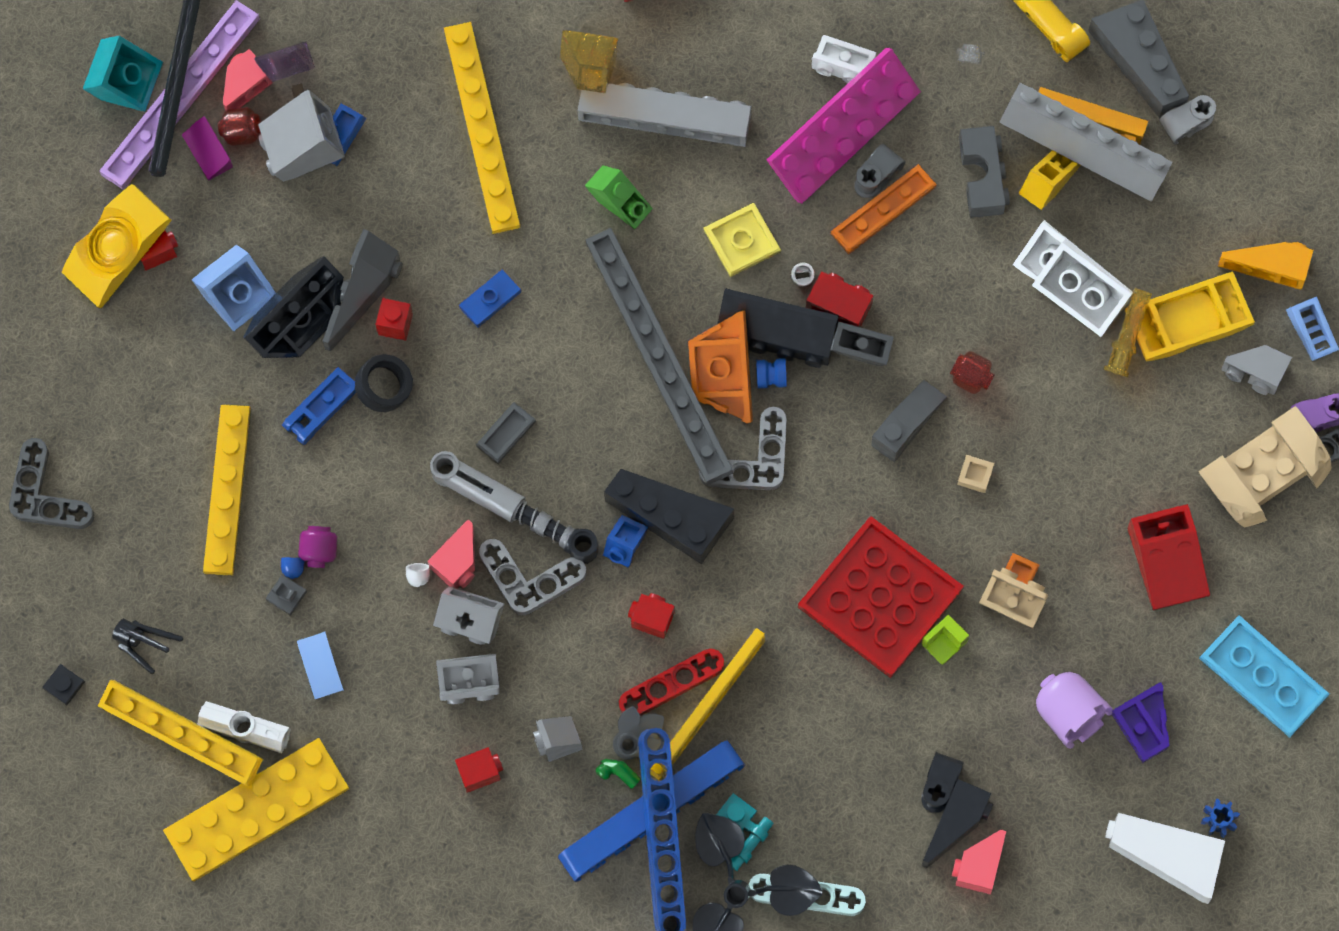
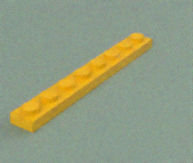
[444,22,520,234]

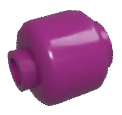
[298,526,338,568]

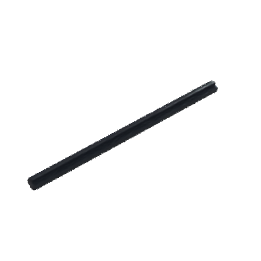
[149,0,200,177]

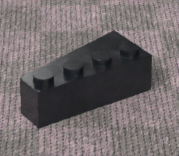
[604,469,734,564]

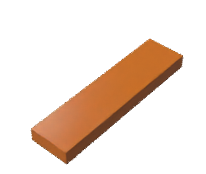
[830,164,937,254]

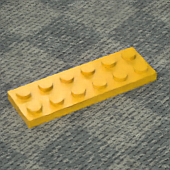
[163,738,349,882]

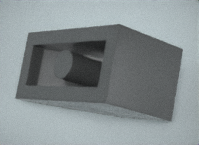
[830,322,894,366]

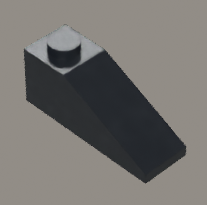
[922,779,994,868]

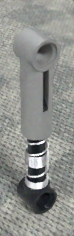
[430,451,598,564]

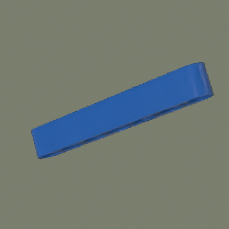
[638,728,686,931]
[558,740,745,882]

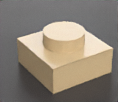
[957,455,994,493]

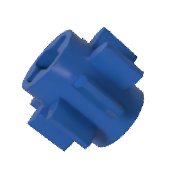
[1201,799,1240,838]

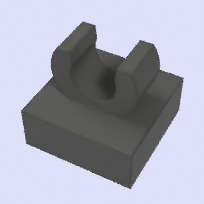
[265,575,307,616]

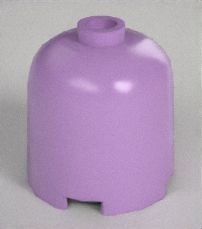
[1036,672,1113,749]

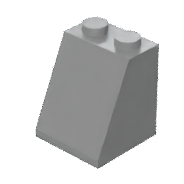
[258,90,345,182]

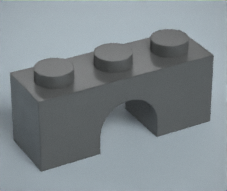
[959,126,1010,218]

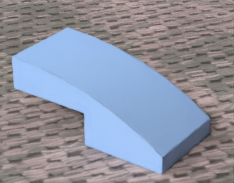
[297,632,343,699]

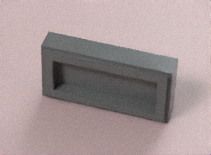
[476,402,536,464]

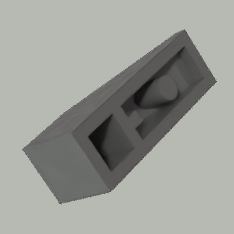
[871,380,947,463]

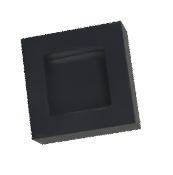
[42,664,85,706]

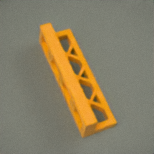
[1038,87,1148,145]

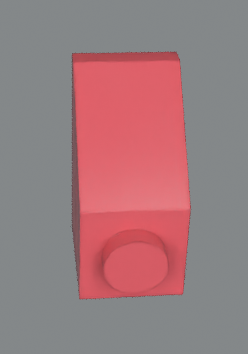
[223,49,273,116]
[428,520,475,589]
[952,830,1006,894]

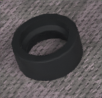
[355,354,413,413]

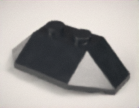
[243,256,344,358]

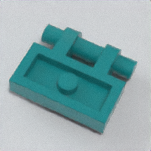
[716,793,774,871]

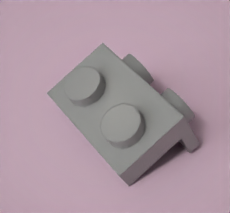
[436,654,500,704]

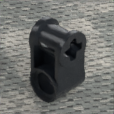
[921,752,964,813]

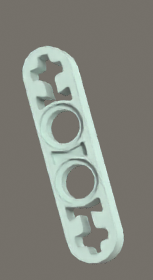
[749,874,866,916]

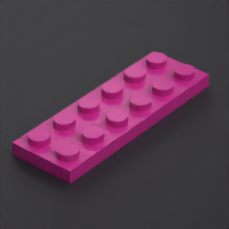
[767,48,921,204]

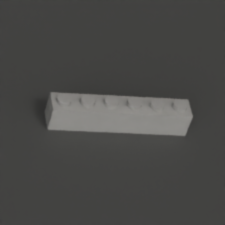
[577,79,751,147]
[999,83,1172,201]

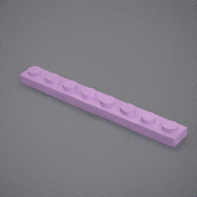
[99,0,260,190]

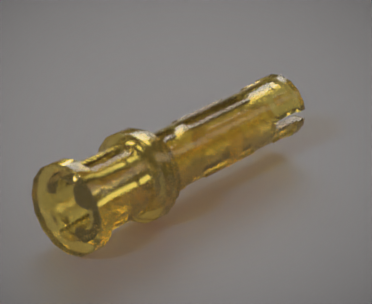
[1103,288,1152,378]

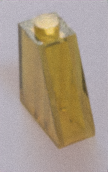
[560,30,618,93]

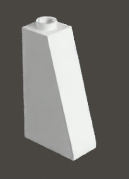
[1105,813,1225,904]

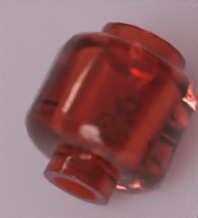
[218,107,261,146]
[950,351,995,394]

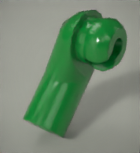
[596,759,641,789]

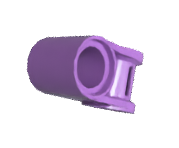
[1291,393,1339,432]

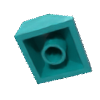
[83,35,163,112]

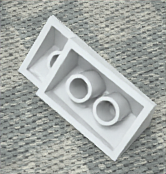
[1013,220,1133,337]

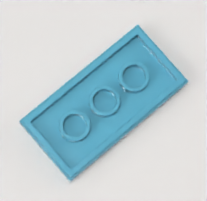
[1199,615,1330,738]

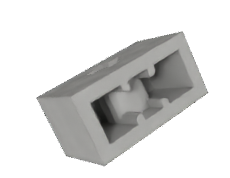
[433,586,504,644]

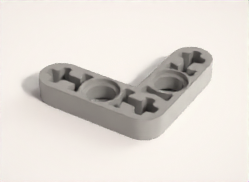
[699,407,787,490]
[479,539,586,615]

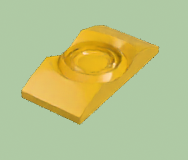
[62,184,172,308]
[1125,271,1255,362]

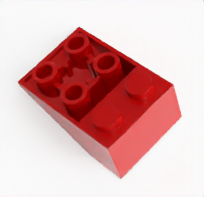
[1127,504,1210,611]

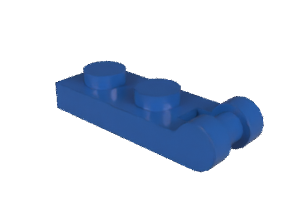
[282,367,356,445]

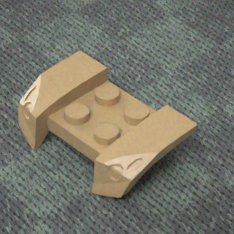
[1198,406,1331,528]

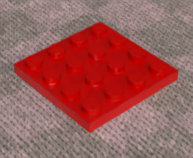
[798,516,964,678]

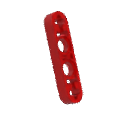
[619,648,724,716]

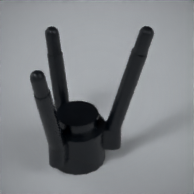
[112,618,183,674]

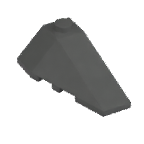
[323,229,403,352]

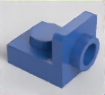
[603,515,648,568]

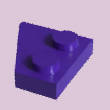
[1112,682,1170,763]

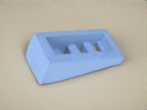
[1286,296,1339,361]

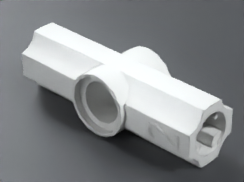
[197,701,291,753]

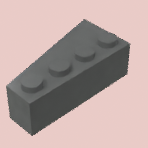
[1088,0,1189,118]

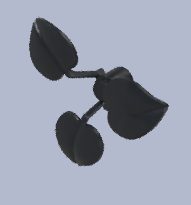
[693,812,822,931]

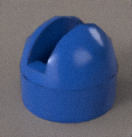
[281,557,305,579]

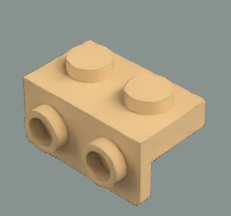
[979,568,1048,629]

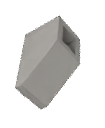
[1221,345,1292,395]
[533,716,583,762]

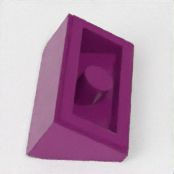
[182,116,233,181]

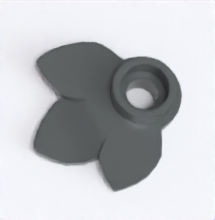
[613,706,664,759]

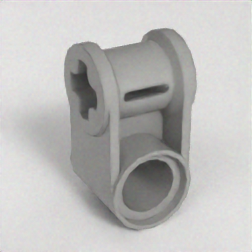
[1159,95,1216,144]

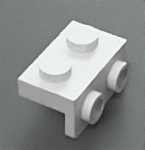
[812,35,876,83]

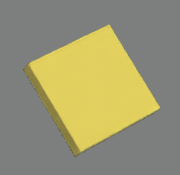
[703,203,781,277]

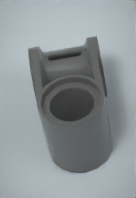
[854,144,906,198]

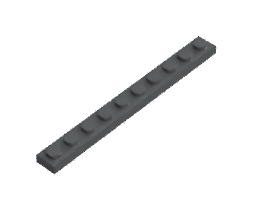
[585,228,733,485]

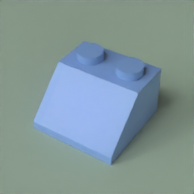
[192,245,276,331]

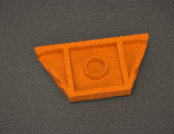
[688,310,753,423]

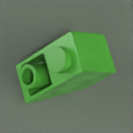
[585,165,653,229]

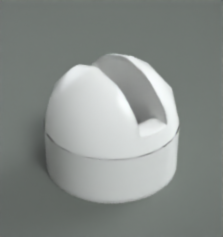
[791,263,814,287]
[406,563,430,587]

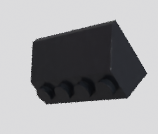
[718,288,838,368]

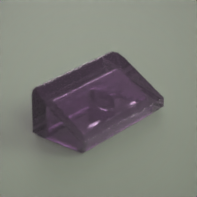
[254,41,315,82]

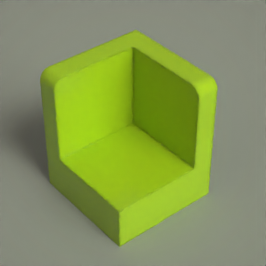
[922,614,969,665]

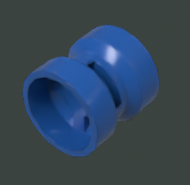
[756,359,787,389]

